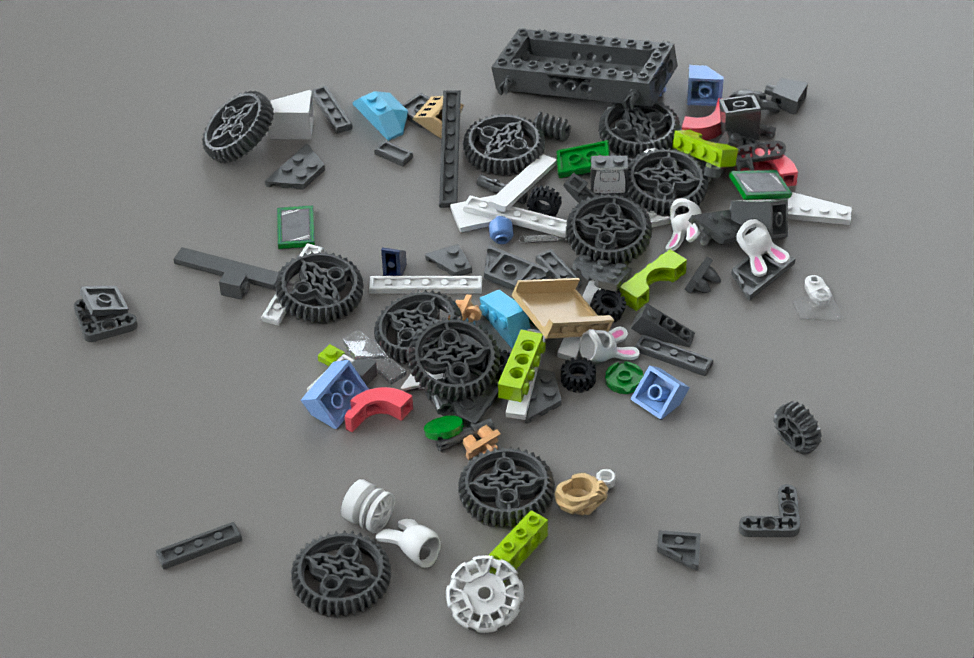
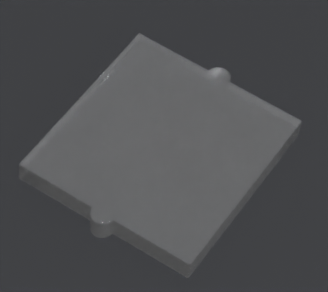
[344,340,387,360]

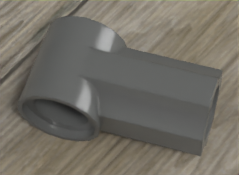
[424,378,454,416]

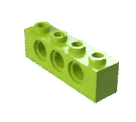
[498,330,546,402]
[488,510,548,583]

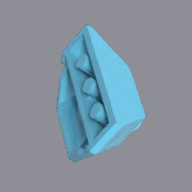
[353,91,408,141]

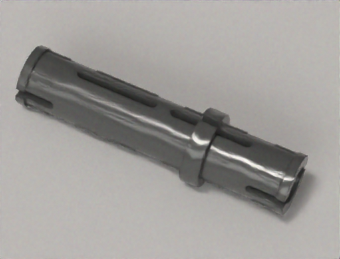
[477,174,528,204]
[435,418,495,451]

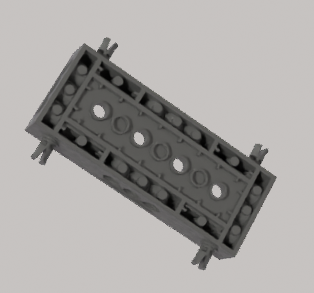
[491,28,678,109]

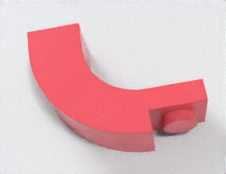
[682,98,722,141]
[735,148,798,186]
[344,387,413,432]

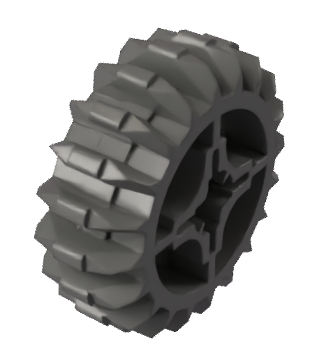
[773,401,822,455]

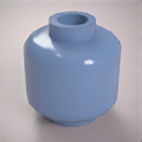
[489,216,514,244]

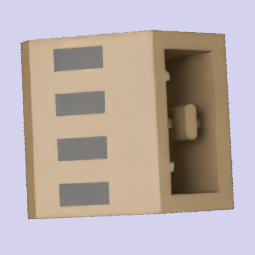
[413,96,464,138]

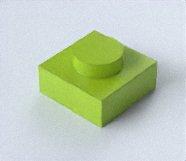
[318,344,345,367]

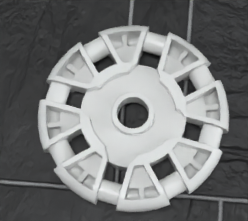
[446,556,524,633]

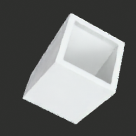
[267,90,314,139]

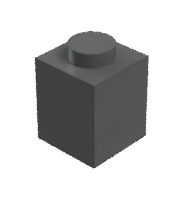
[219,269,250,300]
[351,354,377,385]

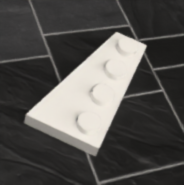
[779,192,852,225]

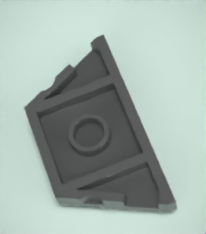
[265,143,325,190]
[688,210,747,244]
[484,245,550,290]
[731,254,796,301]
[525,368,561,424]

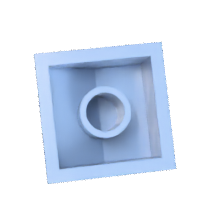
[687,65,724,106]
[631,365,690,420]

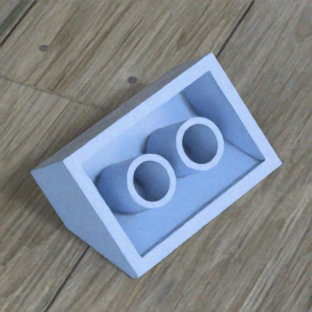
[301,360,369,429]

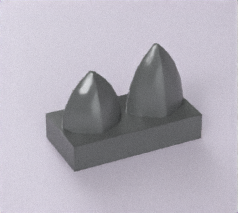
[684,256,721,293]

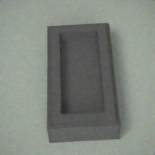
[374,140,413,167]

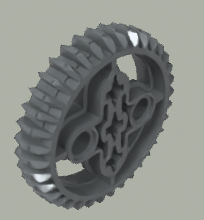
[202,90,274,163]
[598,100,681,158]
[463,113,545,176]
[627,147,708,216]
[566,193,652,264]
[275,251,364,324]
[374,290,463,365]
[408,316,500,401]
[458,446,555,528]
[291,530,391,617]

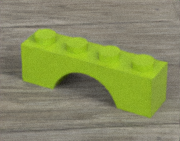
[672,130,738,167]
[620,249,687,311]

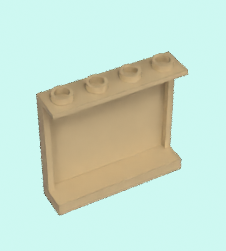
[511,278,614,339]

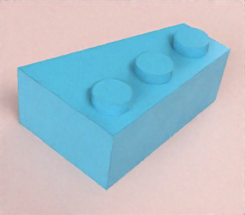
[479,290,531,349]

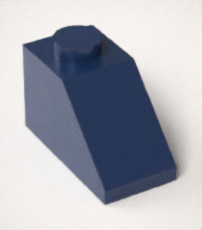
[381,247,407,276]

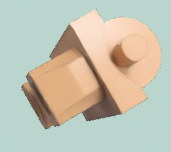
[448,294,482,323]
[462,425,500,460]

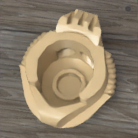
[555,473,609,515]

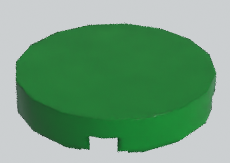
[605,361,644,394]
[424,416,464,440]

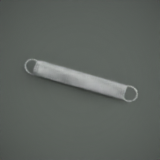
[519,234,567,243]

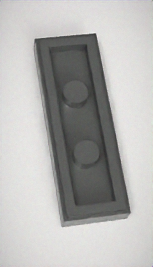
[536,249,582,288]

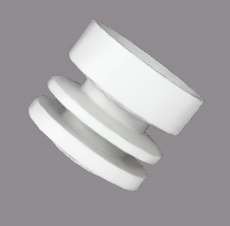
[341,479,395,533]

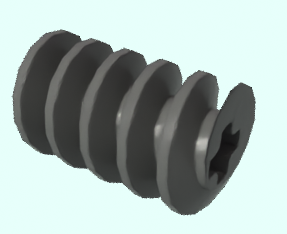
[534,111,571,142]

